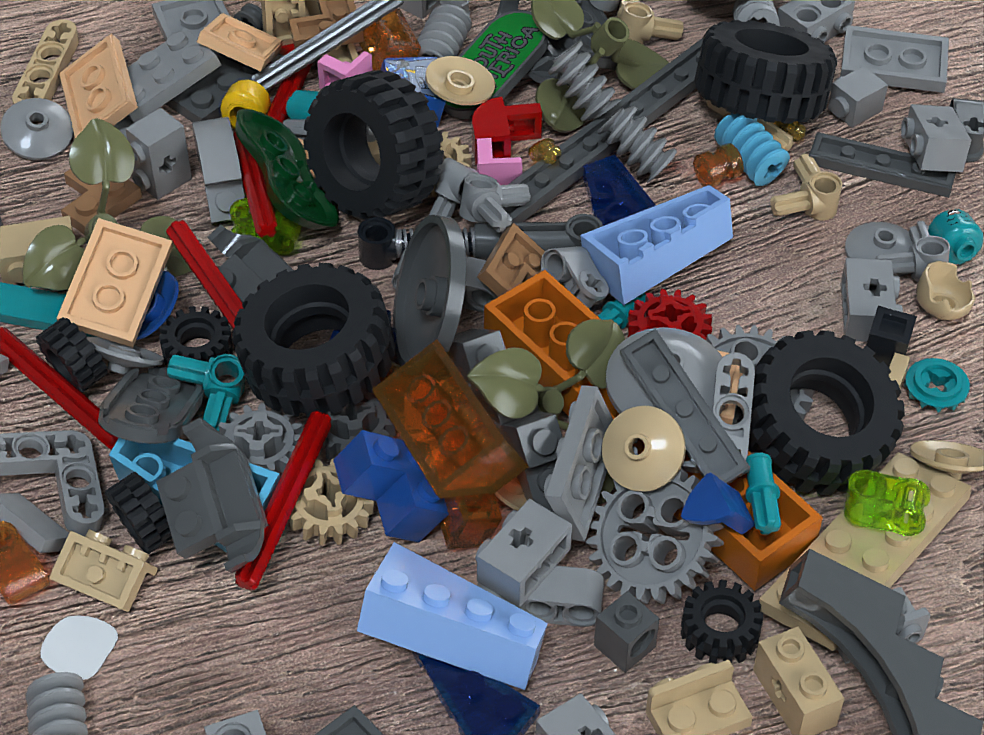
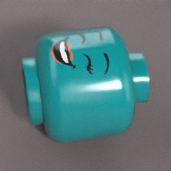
[928,209,984,264]

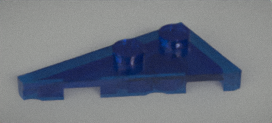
[412,651,540,735]

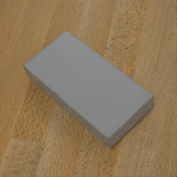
[0,493,69,553]

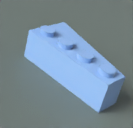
[580,185,733,305]
[357,542,548,690]

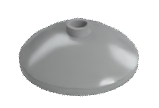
[605,327,731,415]

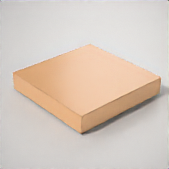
[197,13,283,72]

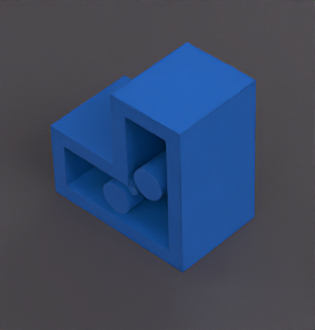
[333,430,449,542]

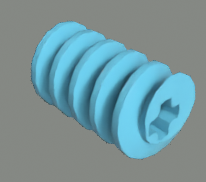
[714,113,790,186]

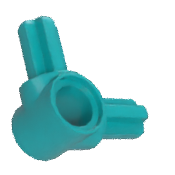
[167,354,245,432]

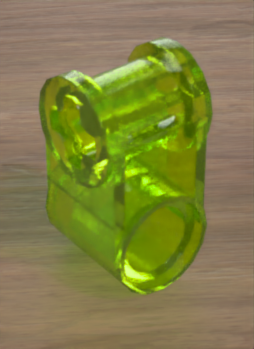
[229,198,303,255]
[844,470,931,536]

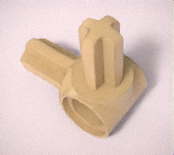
[617,0,684,44]
[770,154,842,221]

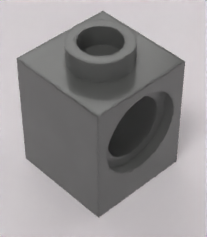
[594,591,660,673]

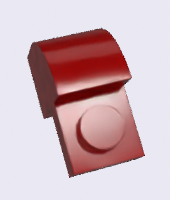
[472,97,542,165]

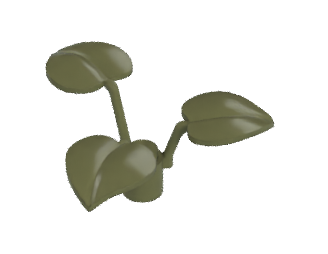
[531,0,669,133]
[23,118,191,291]
[467,319,625,504]

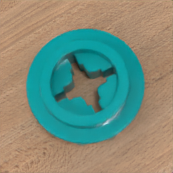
[904,358,970,413]

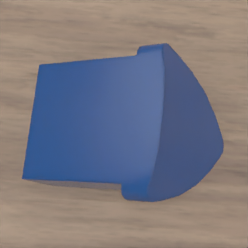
[681,472,755,535]

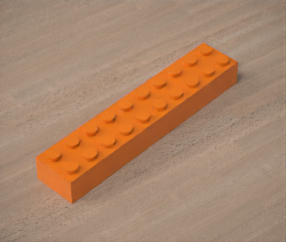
[484,270,823,591]

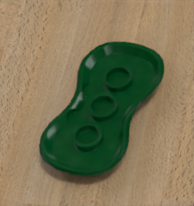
[235,109,339,230]

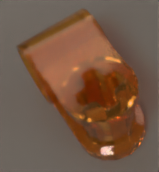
[0,521,50,607]

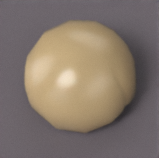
[916,261,976,321]

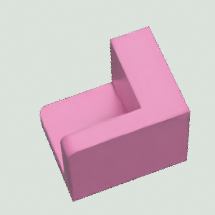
[317,51,372,89]
[477,138,522,185]

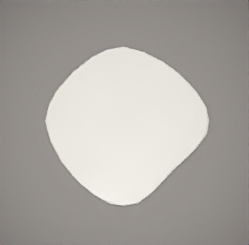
[40,615,118,680]

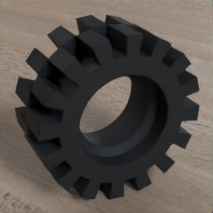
[159,306,234,365]
[36,317,108,393]
[105,472,172,554]
[681,580,763,664]

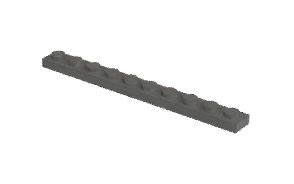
[487,38,703,223]

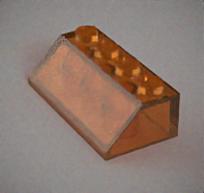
[372,339,529,498]

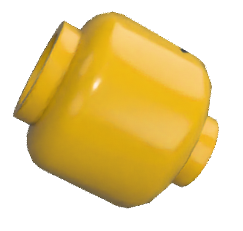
[220,79,271,130]

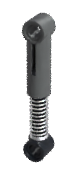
[357,214,603,270]

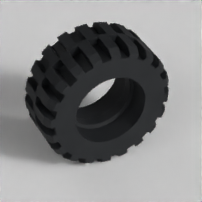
[695,20,837,123]
[303,70,444,220]
[232,263,396,417]
[737,330,905,495]

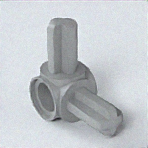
[429,158,479,218]
[459,174,531,232]
[875,221,950,282]

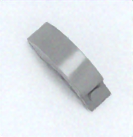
[192,117,248,224]

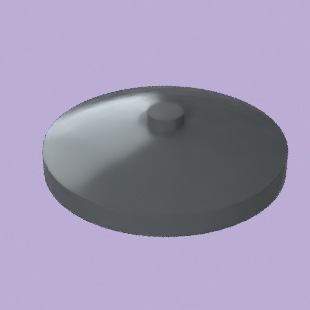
[393,215,466,375]

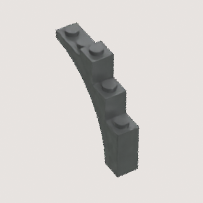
[442,329,562,513]
[779,549,984,735]

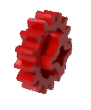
[627,289,713,340]

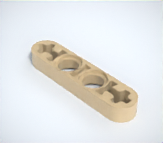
[12,19,79,105]

